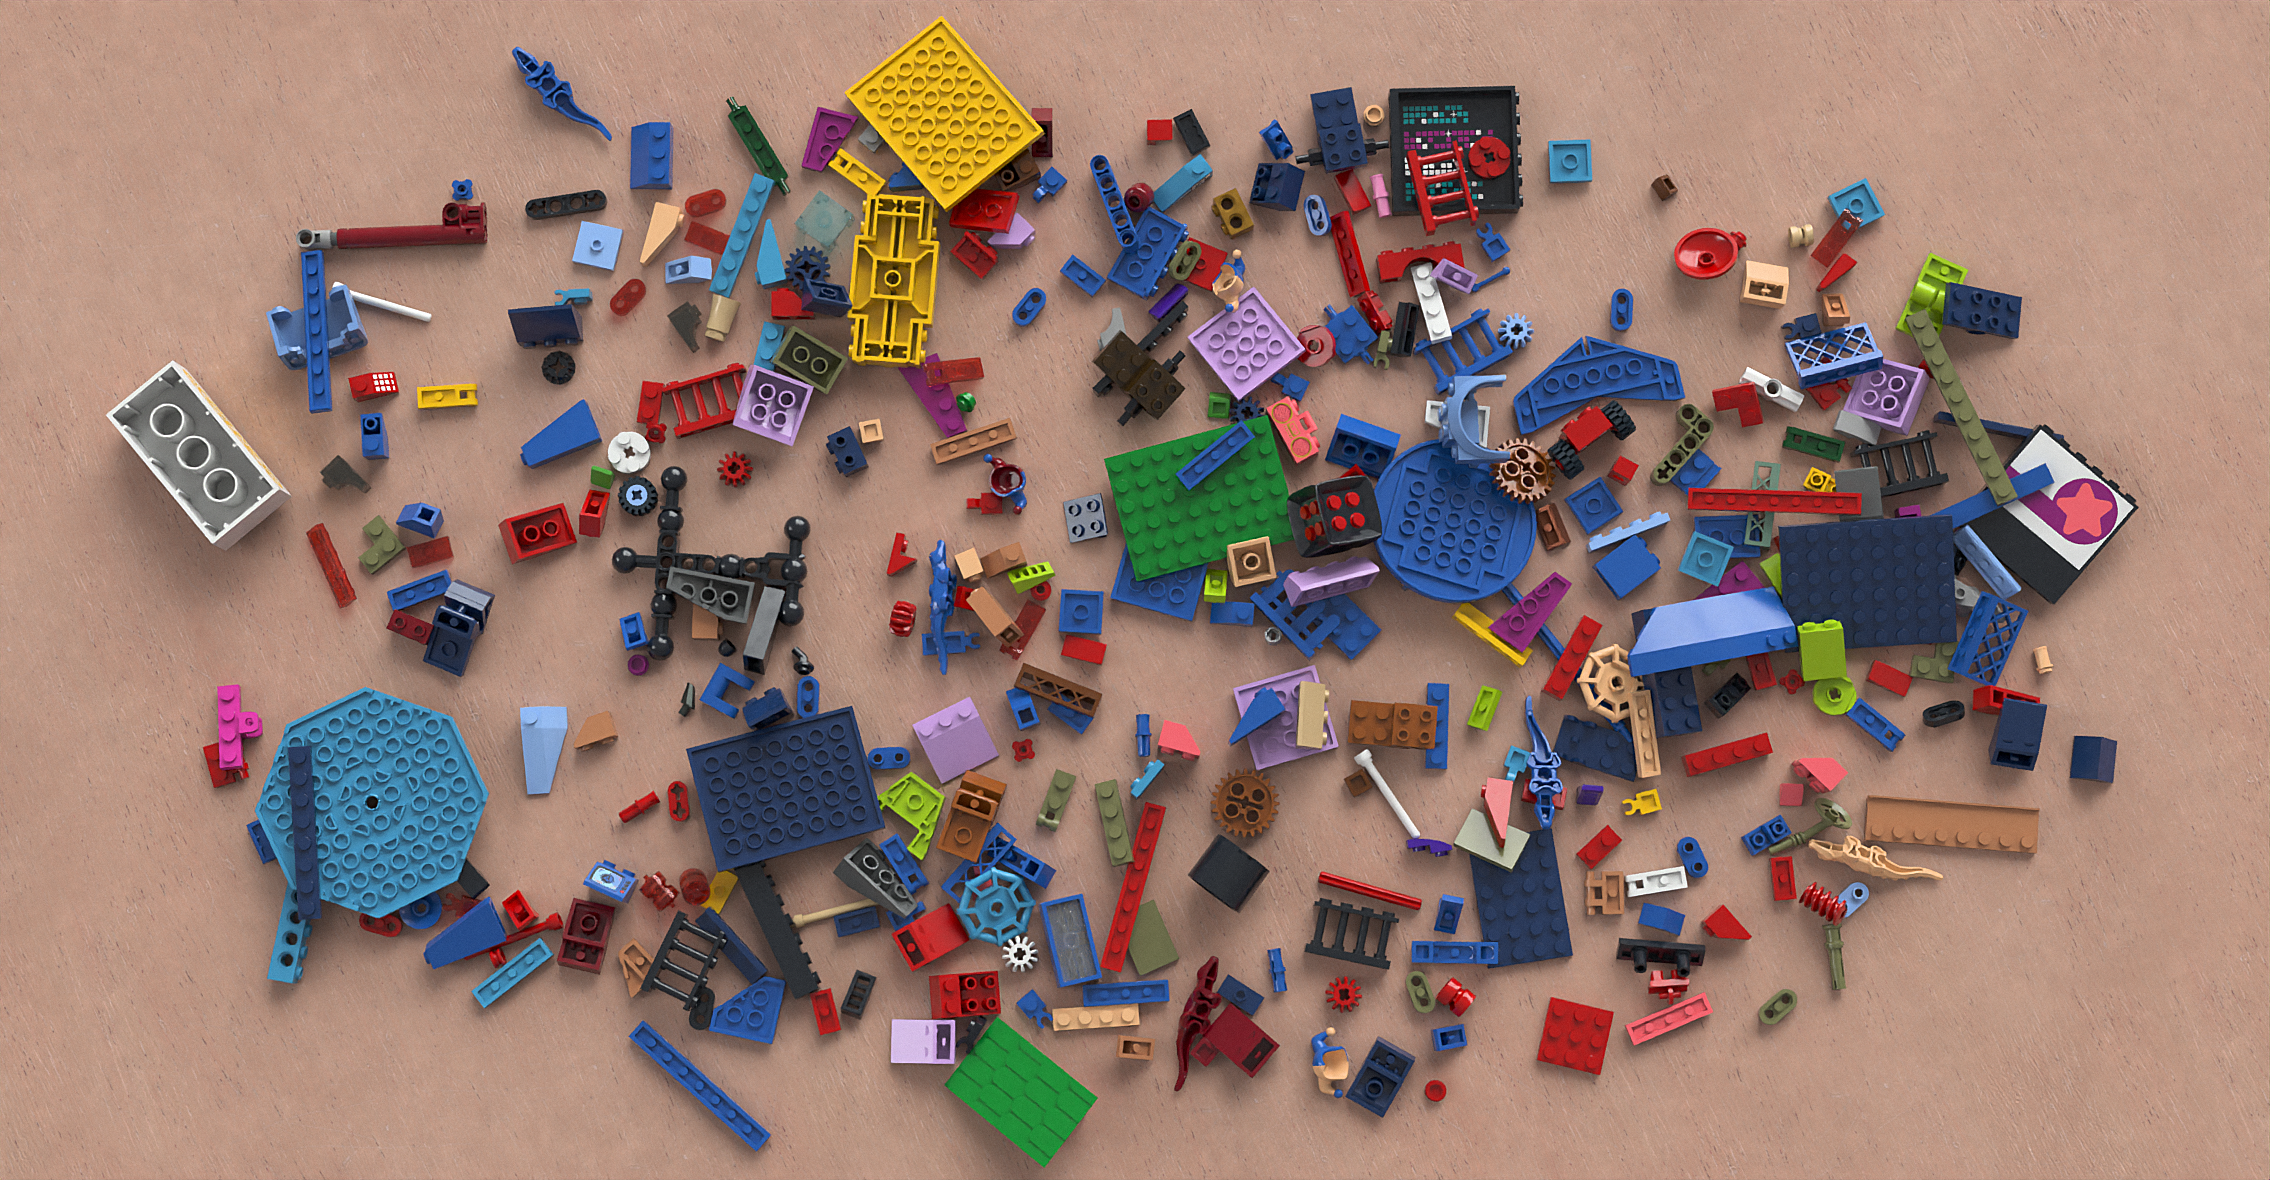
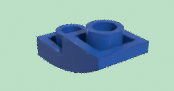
[1741,814,1792,856]

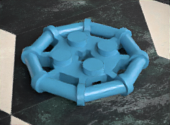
[956,867,1036,947]

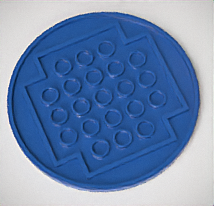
[1373,439,1537,604]

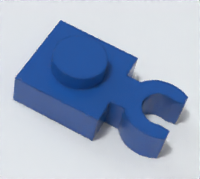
[1476,222,1510,262]
[1016,989,1053,1029]

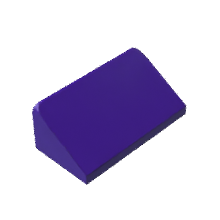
[1149,283,1188,322]

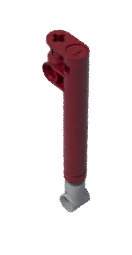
[296,202,488,251]

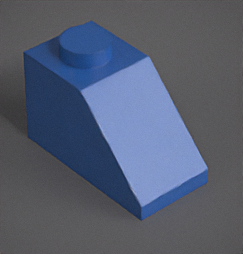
[1210,602,1255,627]

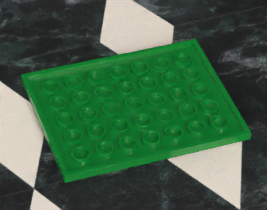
[1104,415,1294,582]

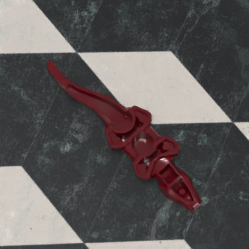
[1174,956,1222,1091]

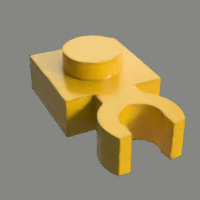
[1621,789,1662,815]

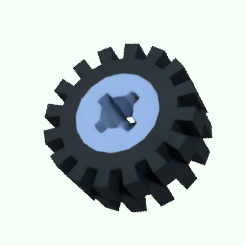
[618,476,658,516]

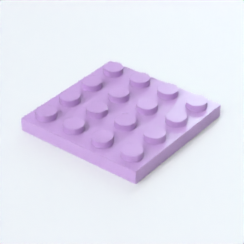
[1187,287,1306,402]
[1233,665,1339,771]

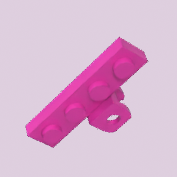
[217,684,263,770]

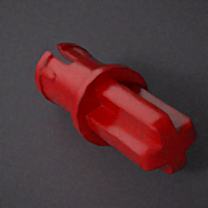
[619,790,661,823]

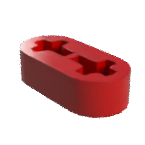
[668,781,690,822]

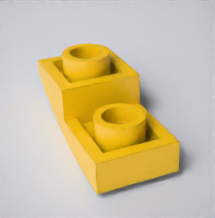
[1803,467,1836,492]

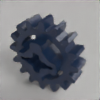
[785,246,831,292]

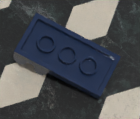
[1553,715,1637,782]

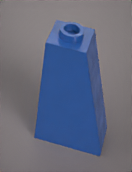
[520,399,602,469]
[423,897,507,969]

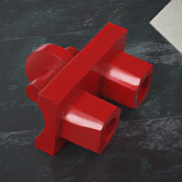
[1648,969,1689,1005]

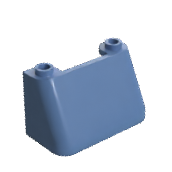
[266,285,368,370]

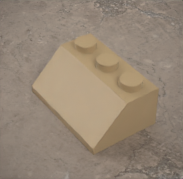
[1295,681,1329,750]

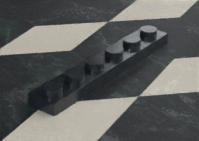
[1092,301,1189,397]

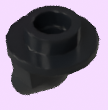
[792,646,814,675]

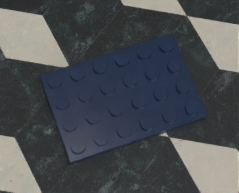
[1469,828,1573,969]

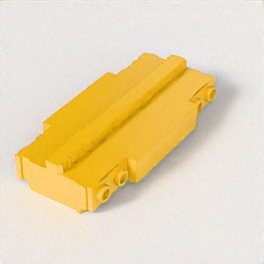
[847,194,940,369]

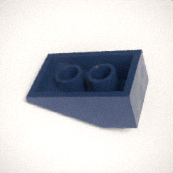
[742,687,793,731]

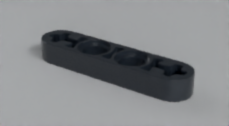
[525,190,607,220]

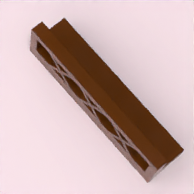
[1014,663,1103,718]

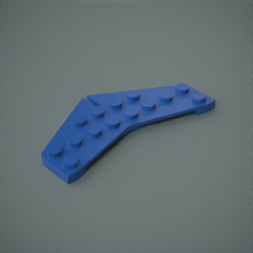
[1513,336,1686,436]

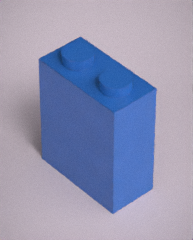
[1592,535,1661,600]

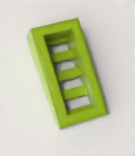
[1007,561,1055,594]

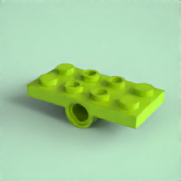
[1895,253,1968,338]

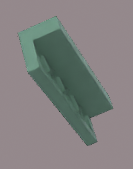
[1744,461,1781,550]

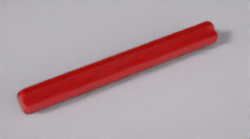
[1318,871,1422,910]

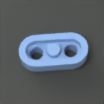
[1838,882,1869,918]

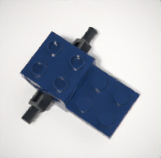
[1295,87,1389,174]

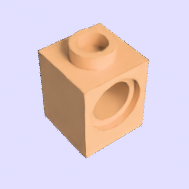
[955,548,984,583]

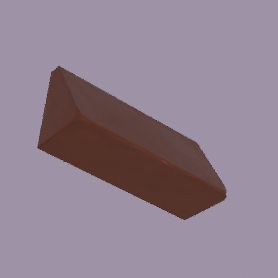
[1535,503,1571,551]

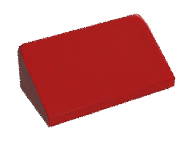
[1334,169,1372,215]

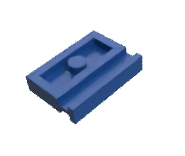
[1670,448,1722,495]

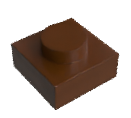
[1343,769,1373,798]

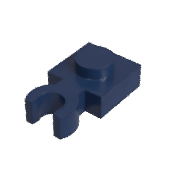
[1781,313,1822,340]

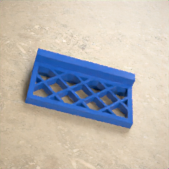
[1785,322,1884,389]
[1948,591,2028,686]

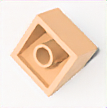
[1227,536,1277,587]

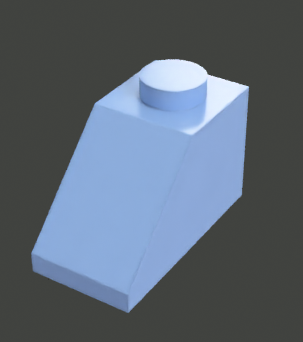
[665,256,712,284]

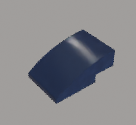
[1345,1036,1416,1118]

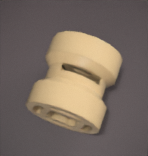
[1788,224,1814,248]

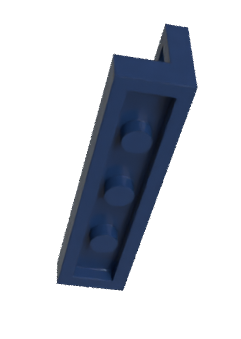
[695,906,769,984]

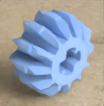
[1498,313,1534,349]

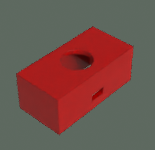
[1607,455,1639,486]

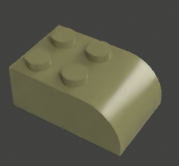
[770,326,848,395]

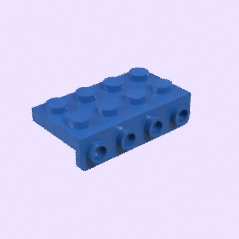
[1107,206,1189,301]

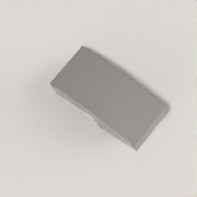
[1833,410,1881,447]

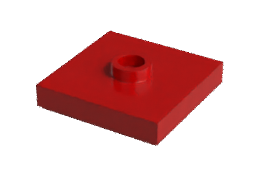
[1176,237,1228,292]

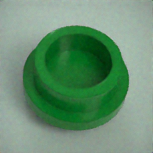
[956,392,976,412]

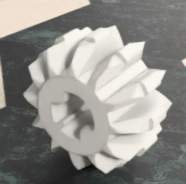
[1002,936,1038,972]

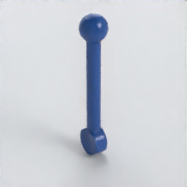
[1471,267,1510,292]

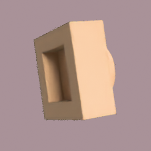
[859,419,884,444]

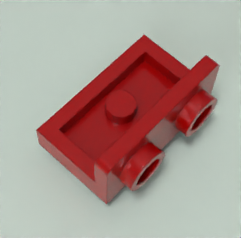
[950,230,999,280]

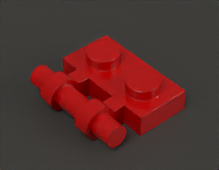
[1797,357,1853,411]
[203,742,249,788]

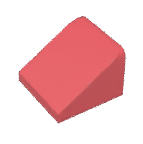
[1779,783,1804,806]

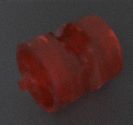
[679,868,710,906]
[639,871,680,912]

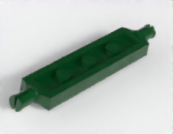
[726,97,791,196]

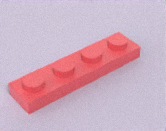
[1625,992,1713,1045]

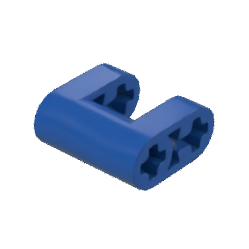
[699,663,755,719]

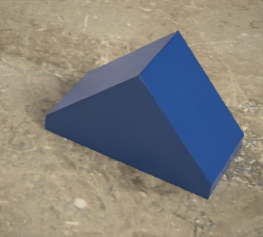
[1638,903,1685,936]
[1431,1024,1467,1051]

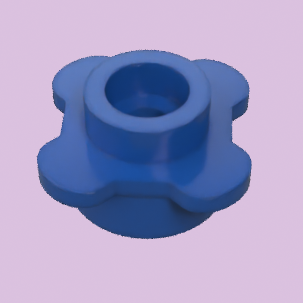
[452,179,473,201]

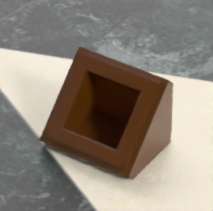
[1651,174,1678,202]

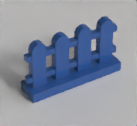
[1250,569,1340,661]

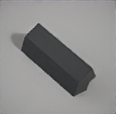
[1390,302,1420,357]

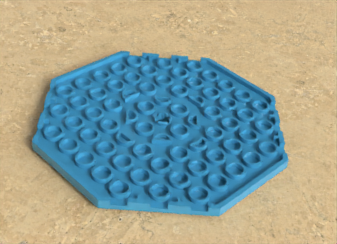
[255,687,489,918]

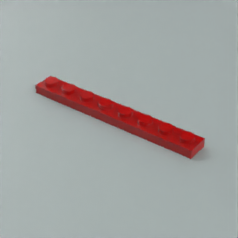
[1688,488,1862,515]
[1100,802,1166,973]

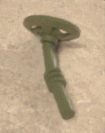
[1768,798,1852,856]

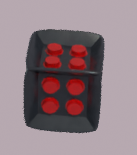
[1287,475,1382,558]

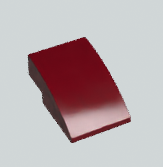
[557,898,615,975]

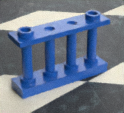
[1413,308,1513,395]

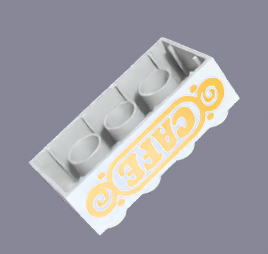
[106,360,292,551]

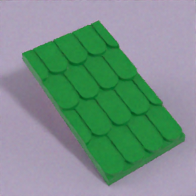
[944,1017,1098,1168]

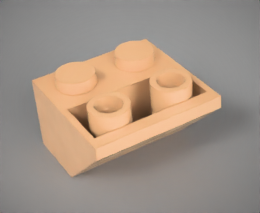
[1739,261,1789,309]

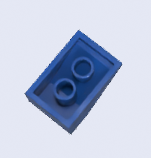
[1228,687,1285,747]

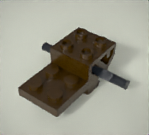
[1092,330,1186,427]

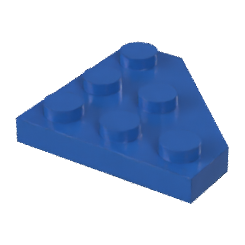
[709,976,787,1044]

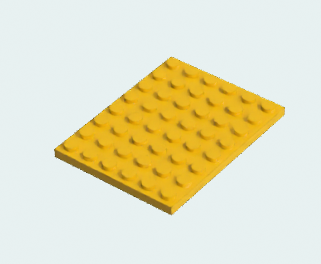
[844,16,1045,212]

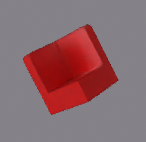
[1147,119,1173,145]

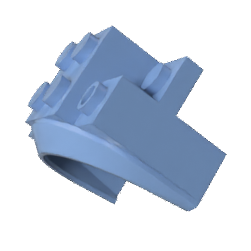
[1437,375,1510,468]

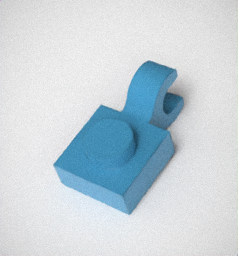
[554,288,593,305]
[1503,745,1530,783]

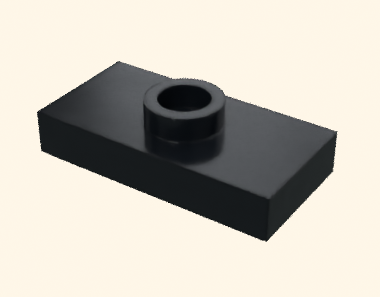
[1173,109,1211,156]

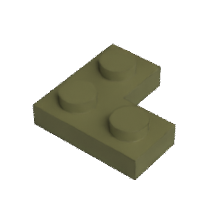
[358,515,406,575]
[1909,641,1959,684]

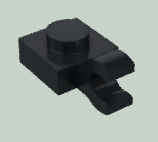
[956,1015,987,1054]

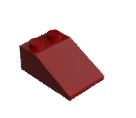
[498,503,577,564]

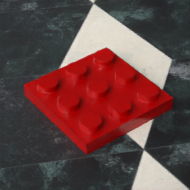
[1536,997,1614,1075]

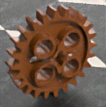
[1489,438,1556,505]
[1210,768,1280,838]

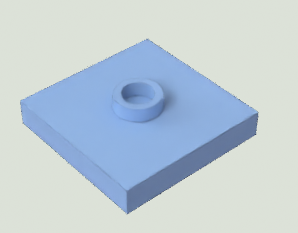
[572,221,624,271]

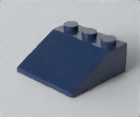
[508,304,583,349]

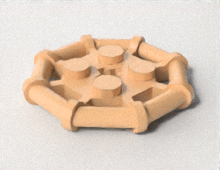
[1577,644,1644,723]

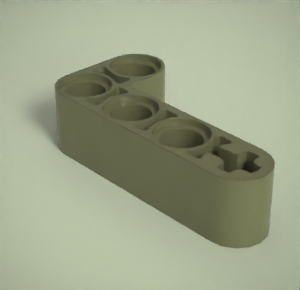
[1650,404,1714,486]

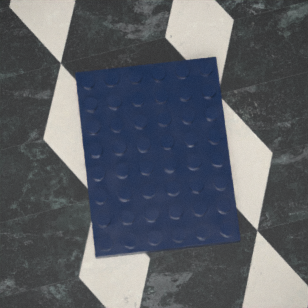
[1778,514,1957,653]
[686,706,885,873]

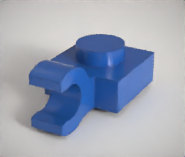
[1032,166,1067,203]
[1271,373,1310,402]
[886,901,926,931]

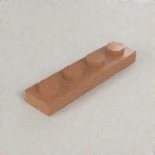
[930,418,1017,465]

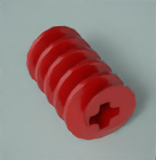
[1799,882,1848,926]

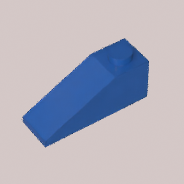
[987,837,1057,889]

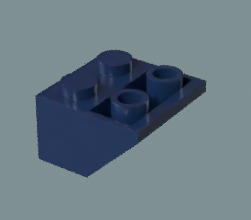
[1249,163,1305,211]

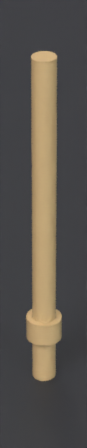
[791,899,880,928]

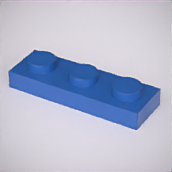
[387,569,452,612]

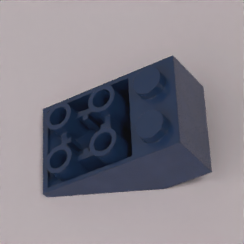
[1988,698,2047,771]

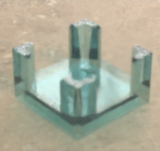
[794,190,855,253]

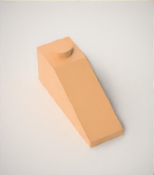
[640,202,685,267]

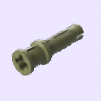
[1822,923,1846,990]

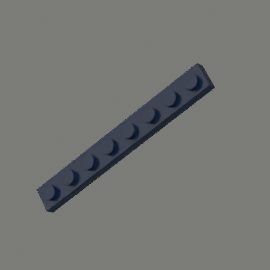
[288,746,322,920]

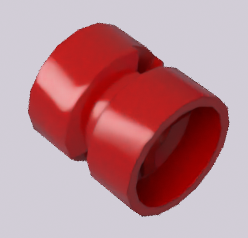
[1435,977,1476,1017]

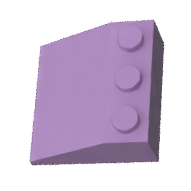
[1843,359,1930,436]
[733,364,814,446]
[912,697,999,784]

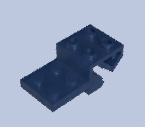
[423,579,495,677]

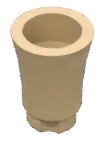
[705,294,741,342]

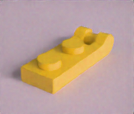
[828,148,887,197]
[417,384,478,409]

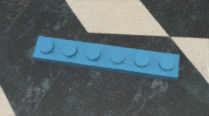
[709,173,775,298]

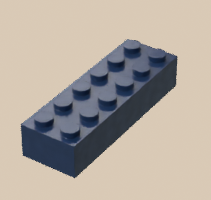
[1631,608,1702,739]

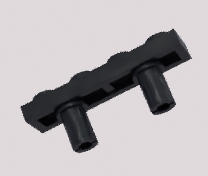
[1616,938,1706,977]

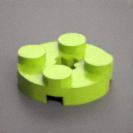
[1812,676,1857,716]

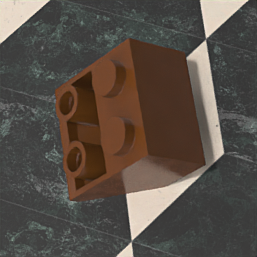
[994,148,1041,191]

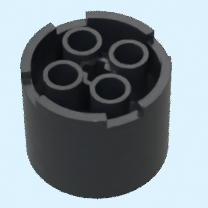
[1188,834,1270,913]

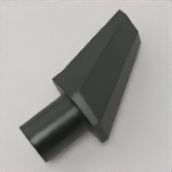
[678,682,695,717]

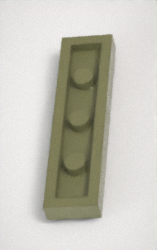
[1095,779,1135,867]

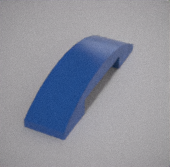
[1412,941,1498,964]

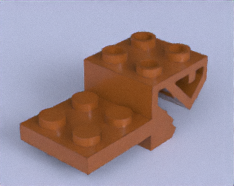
[1347,700,1438,750]
[936,770,1007,864]

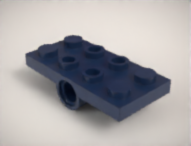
[1942,282,2022,339]

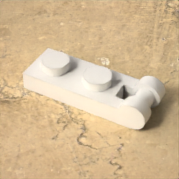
[1624,866,1688,897]

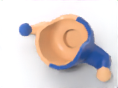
[1212,250,1246,313]
[1311,1027,1349,1098]

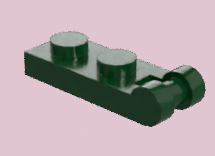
[1782,426,1845,463]

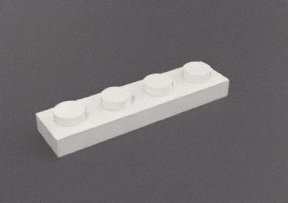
[1411,262,1452,344]

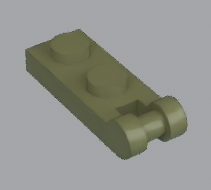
[1036,769,1076,832]

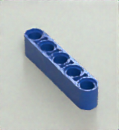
[1090,155,1140,253]

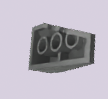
[666,567,755,624]
[833,838,918,919]

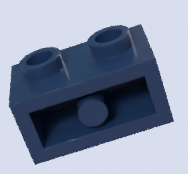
[826,426,869,477]

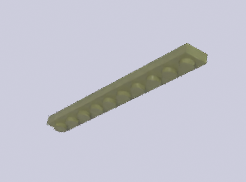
[1905,309,2018,507]

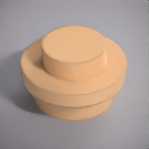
[1363,105,1384,126]

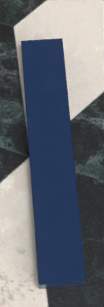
[1933,411,2064,440]

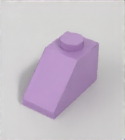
[987,213,1035,249]

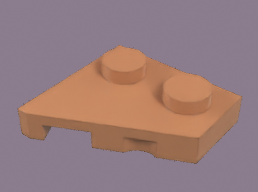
[618,938,662,998]

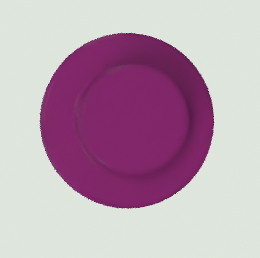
[628,654,649,676]

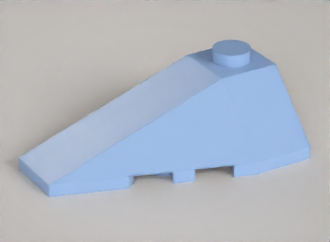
[520,706,568,795]

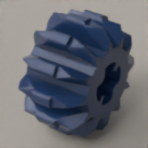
[1229,397,1264,424]

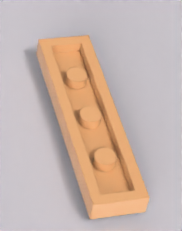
[1627,690,1661,778]
[1052,1003,1140,1031]

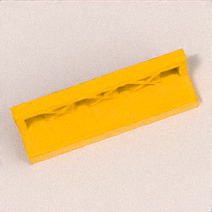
[1452,603,1533,668]

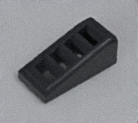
[841,970,877,1020]

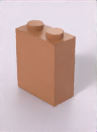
[966,586,1024,648]

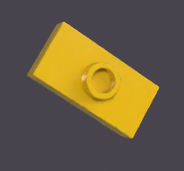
[699,871,739,914]

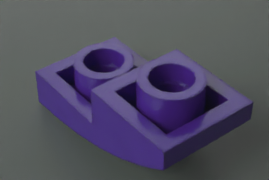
[1406,839,1453,857]

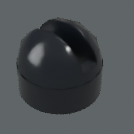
[718,638,737,657]

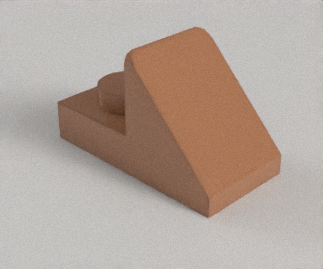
[1822,294,1850,327]
[1116,1035,1155,1060]

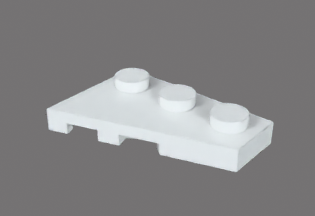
[1425,400,1490,449]

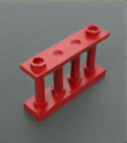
[1406,140,1479,237]
[662,363,747,439]

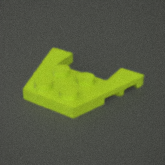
[877,772,946,861]

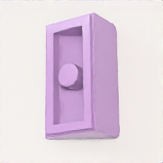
[1430,258,1478,294]

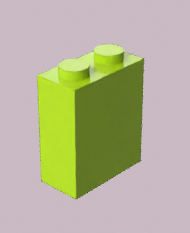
[1797,620,1847,681]

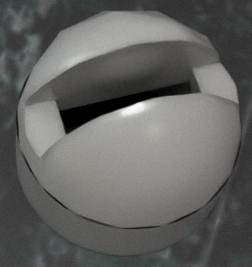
[1265,627,1282,645]

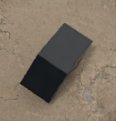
[457,858,490,899]

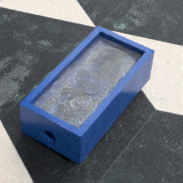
[1038,894,1102,988]

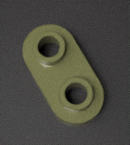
[1168,241,1201,281]
[1405,971,1435,1013]
[1758,989,1797,1025]

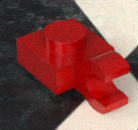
[966,492,1003,515]

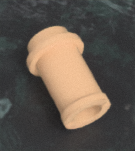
[2033,646,2054,674]

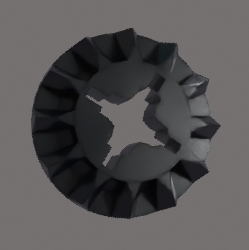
[541,351,576,385]

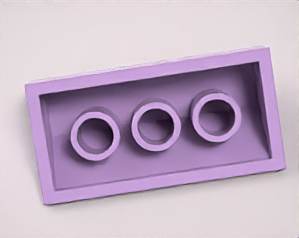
[1283,556,1380,607]

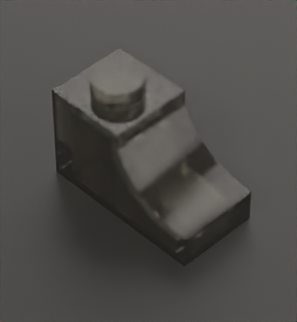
[667,301,702,353]
[320,455,371,494]

